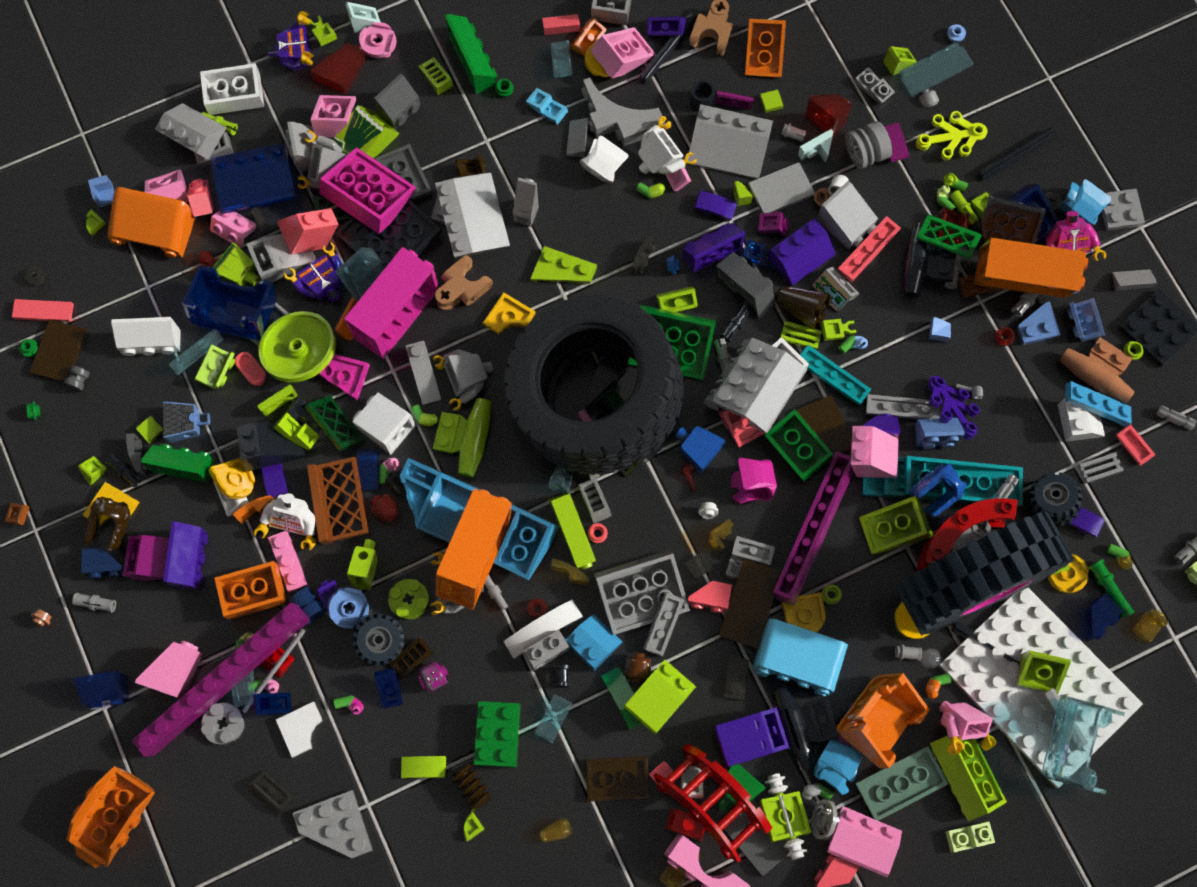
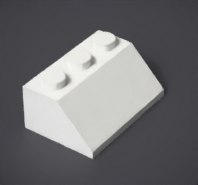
[111,317,181,356]

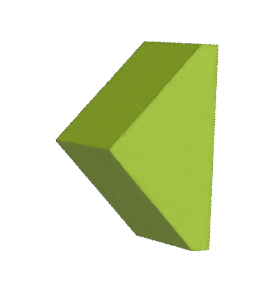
[883,46,917,76]

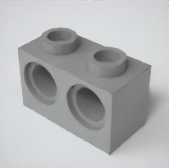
[523,629,570,671]

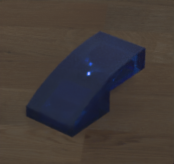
[743,239,778,272]
[357,448,380,490]

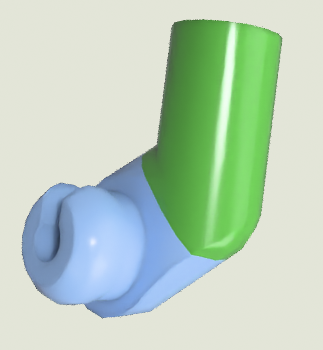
[838,335,868,354]

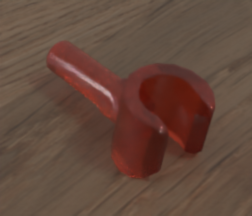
[681,463,696,491]

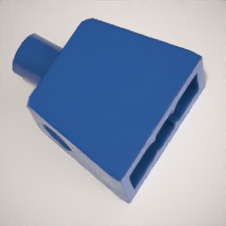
[675,426,725,474]

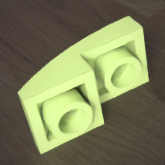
[945,822,995,853]

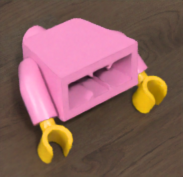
[939,701,996,755]

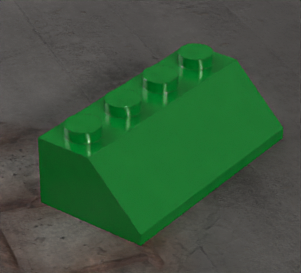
[445,14,498,94]

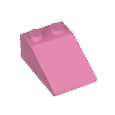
[590,27,656,78]

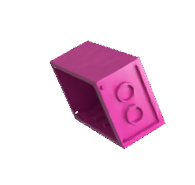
[344,247,439,360]

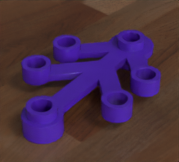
[927,376,980,440]

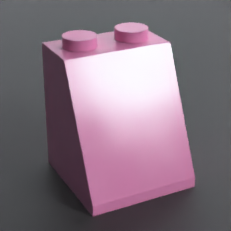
[851,426,899,478]
[135,641,203,699]

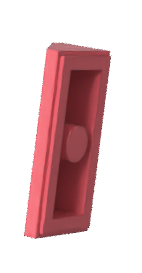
[542,14,580,35]

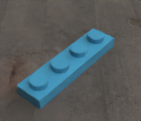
[1065,381,1132,426]

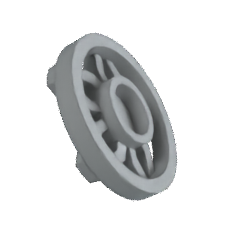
[811,799,839,840]

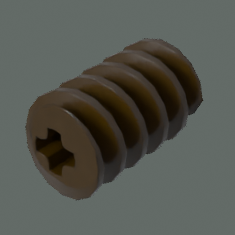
[451,763,491,812]

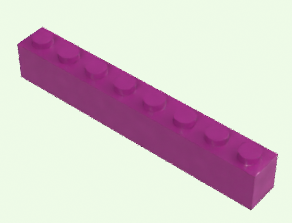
[773,451,854,606]

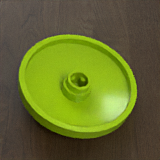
[259,311,336,382]

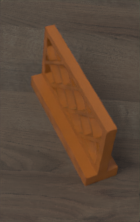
[307,457,369,545]

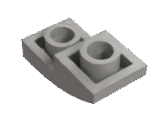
[854,67,895,104]

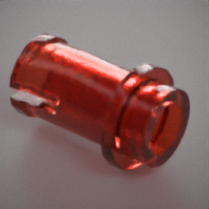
[197,250,218,269]

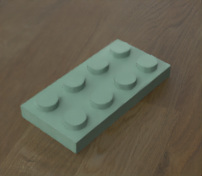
[855,746,949,821]

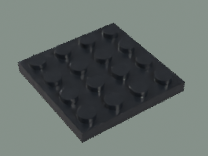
[336,199,442,275]

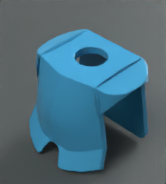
[1059,179,1111,226]
[814,738,864,795]

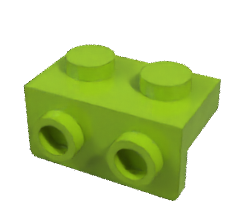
[194,344,235,390]

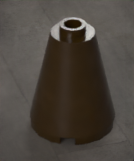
[775,286,831,330]

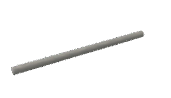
[242,629,305,713]

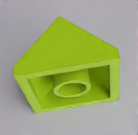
[1017,650,1071,694]

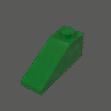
[601,667,642,731]

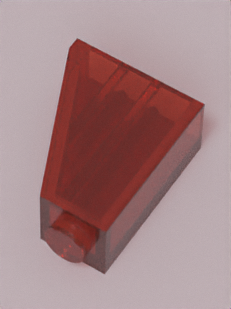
[310,43,366,95]

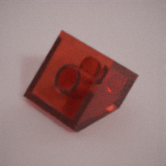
[805,94,852,138]

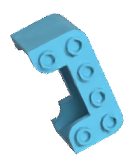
[752,619,848,697]

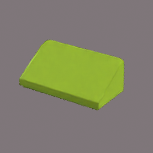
[656,287,698,312]

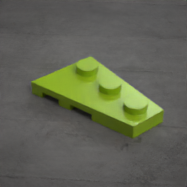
[530,246,597,284]

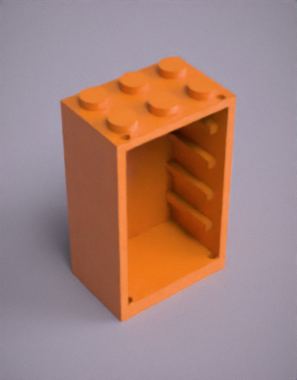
[974,238,1088,298]
[435,489,512,610]

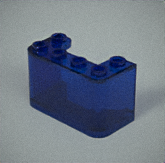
[182,266,277,340]

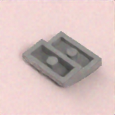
[725,536,775,581]

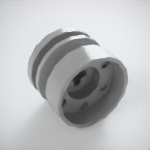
[845,121,892,169]

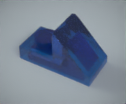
[374,668,403,709]

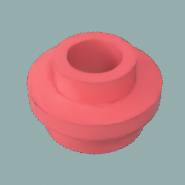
[588,523,608,543]

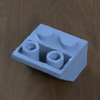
[914,417,965,449]

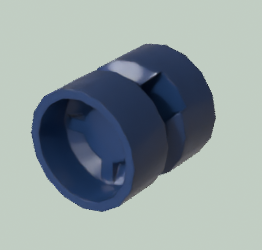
[288,587,326,625]

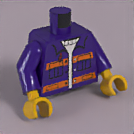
[267,11,313,71]
[283,242,343,303]

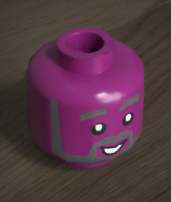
[417,661,449,692]

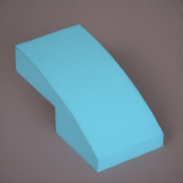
[526,88,568,125]

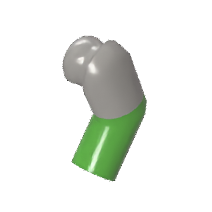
[802,783,834,800]

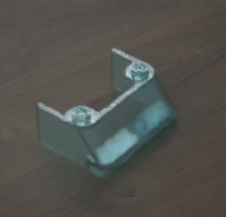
[1042,696,1125,794]

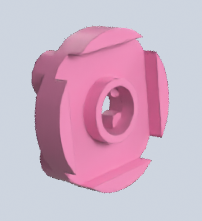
[359,22,397,58]

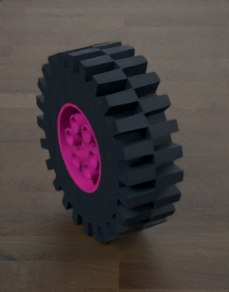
[896,512,1074,636]

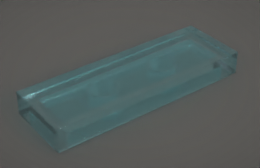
[169,329,224,375]

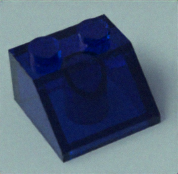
[73,671,130,710]

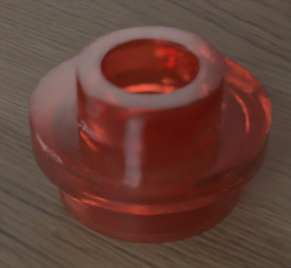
[995,327,1015,346]
[527,598,548,619]

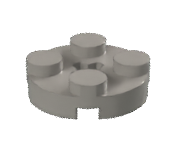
[201,703,244,745]

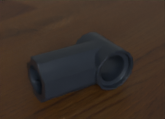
[285,397,322,433]

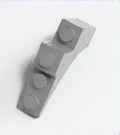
[581,78,665,146]

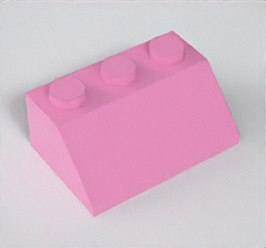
[827,806,902,877]

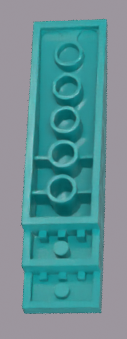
[861,456,1023,506]

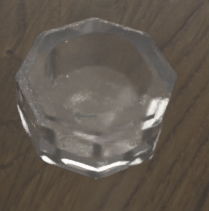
[920,648,942,669]

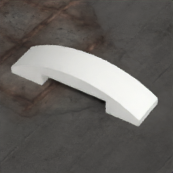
[503,600,583,659]

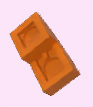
[233,495,274,524]

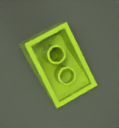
[859,496,933,555]
[624,660,696,734]

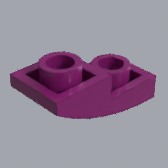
[884,122,909,162]

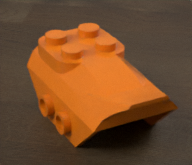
[66,766,155,868]

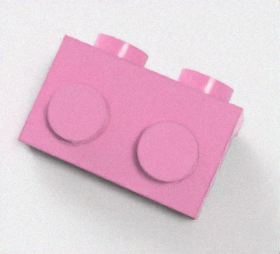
[210,206,256,248]

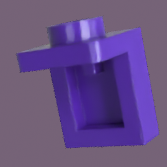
[316,580,338,613]

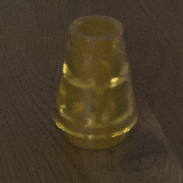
[540,818,572,843]

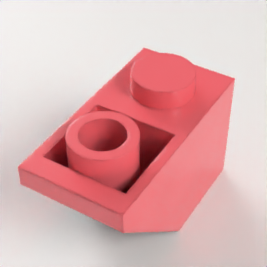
[187,179,214,217]
[687,581,732,613]
[814,854,860,887]

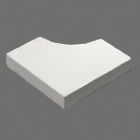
[276,702,323,758]

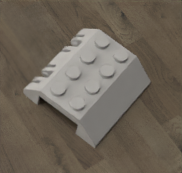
[703,338,807,434]

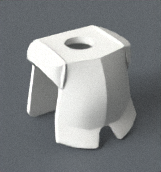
[580,136,628,183]

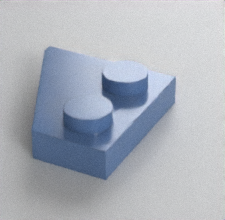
[1017,301,1061,345]

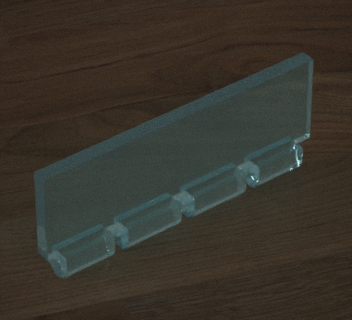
[900,42,974,97]

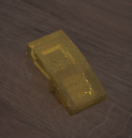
[551,559,589,586]

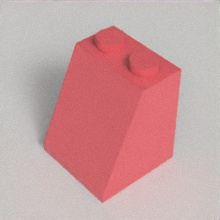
[277,208,338,255]

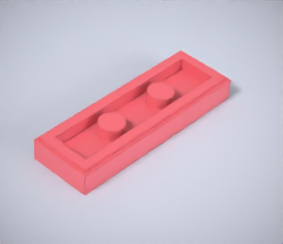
[12,299,74,322]

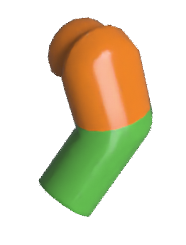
[925,673,951,699]

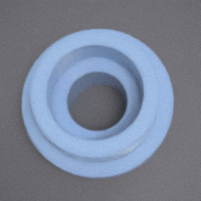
[947,24,966,43]

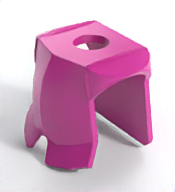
[731,458,777,504]

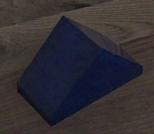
[253,692,292,718]

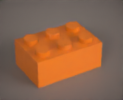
[215,561,288,620]

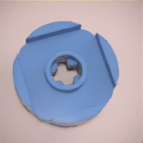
[327,587,369,628]

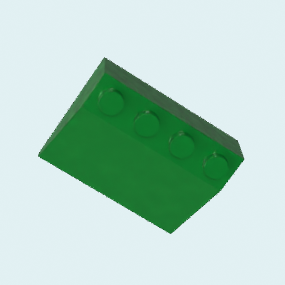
[628,305,716,380]

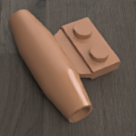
[1059,337,1135,404]

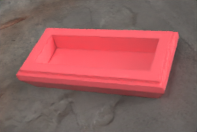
[1115,424,1155,466]

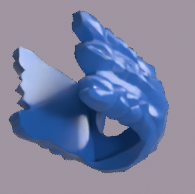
[909,463,967,517]

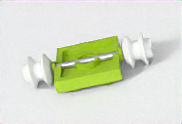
[759,774,811,860]

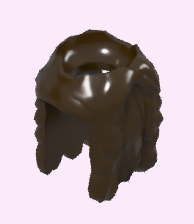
[84,496,131,551]

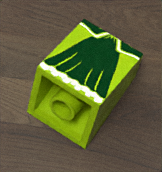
[333,105,400,159]

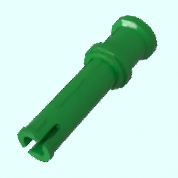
[1087,559,1134,618]

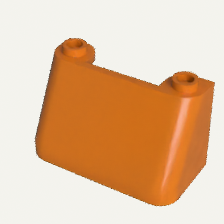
[107,187,196,258]
[836,673,930,768]

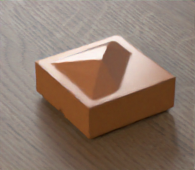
[4,503,30,526]

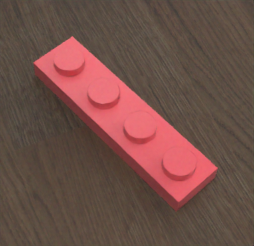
[837,216,901,283]

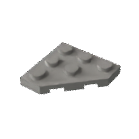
[293,790,373,858]

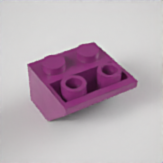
[122,535,169,581]

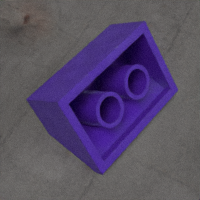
[768,218,836,286]
[682,223,745,274]
[163,521,208,590]

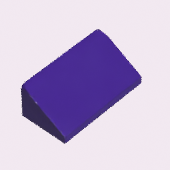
[647,16,686,36]

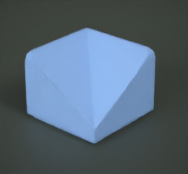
[929,317,951,342]

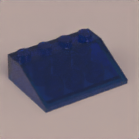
[211,143,296,214]

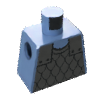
[163,402,210,443]

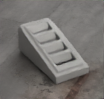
[194,132,234,163]
[578,479,612,523]

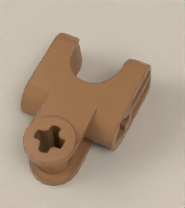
[689,0,734,56]
[435,255,493,311]

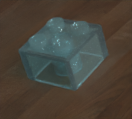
[335,247,386,302]

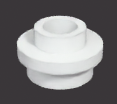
[698,502,718,519]

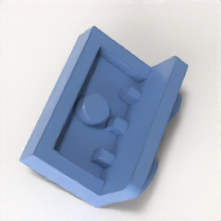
[1067,298,1105,342]

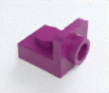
[758,212,789,236]

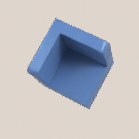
[88,175,114,208]

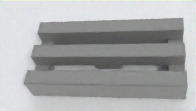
[1078,452,1124,484]

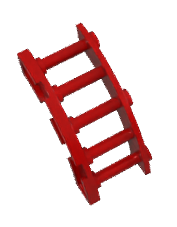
[915,498,1018,571]
[653,743,773,863]

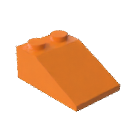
[745,19,786,77]

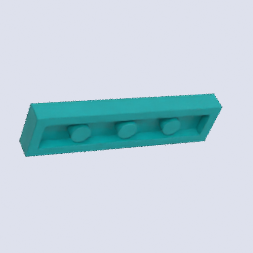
[800,345,871,406]

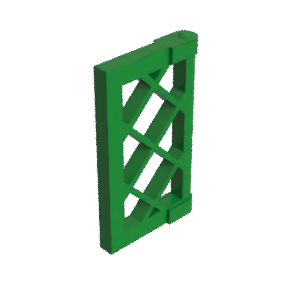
[916,214,982,260]

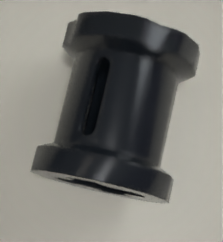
[553,665,571,687]

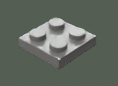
[1102,189,1145,231]

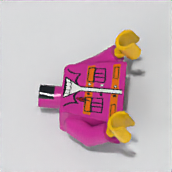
[1045,211,1106,261]

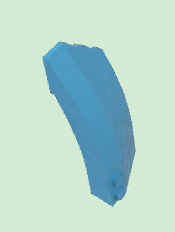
[400,458,560,580]

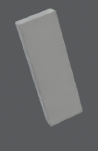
[643,592,684,656]

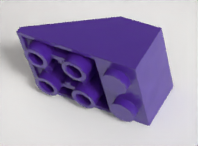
[714,708,789,767]

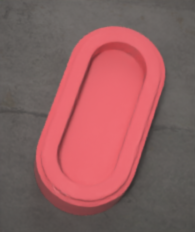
[235,352,267,386]

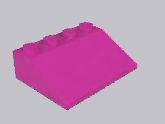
[319,147,416,234]

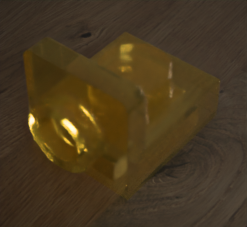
[708,519,734,551]
[1132,609,1169,643]

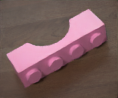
[664,833,750,887]

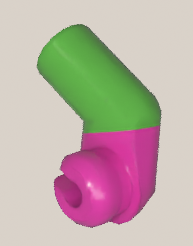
[334,695,363,715]

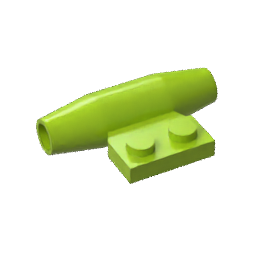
[433,398,492,477]

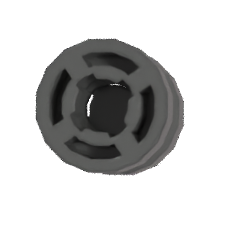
[63,365,90,391]

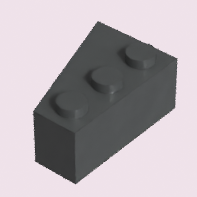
[716,252,776,319]

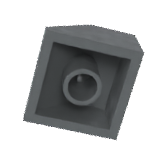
[374,74,421,129]

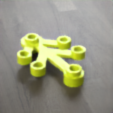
[916,111,987,160]

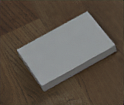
[748,162,815,213]

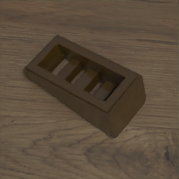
[389,637,434,679]

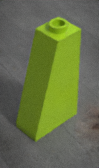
[548,492,596,570]

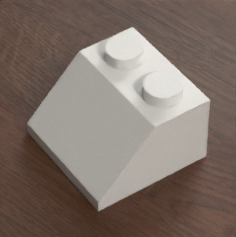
[1058,398,1105,442]

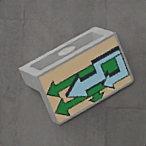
[812,266,859,312]

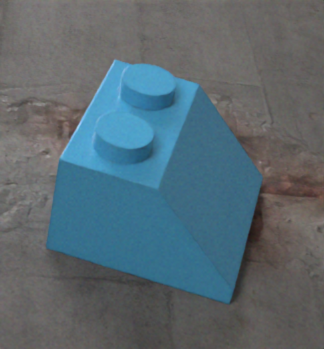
[565,614,623,671]

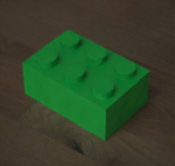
[764,409,834,482]
[474,701,521,768]

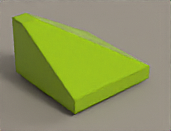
[78,456,107,485]

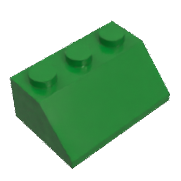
[141,444,215,483]

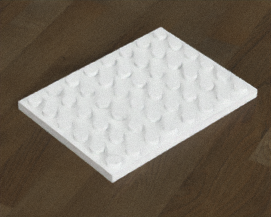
[938,588,1143,789]

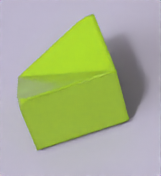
[733,181,752,206]

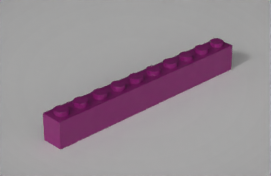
[132,603,310,757]

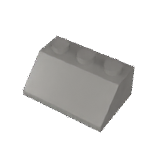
[155,103,226,160]

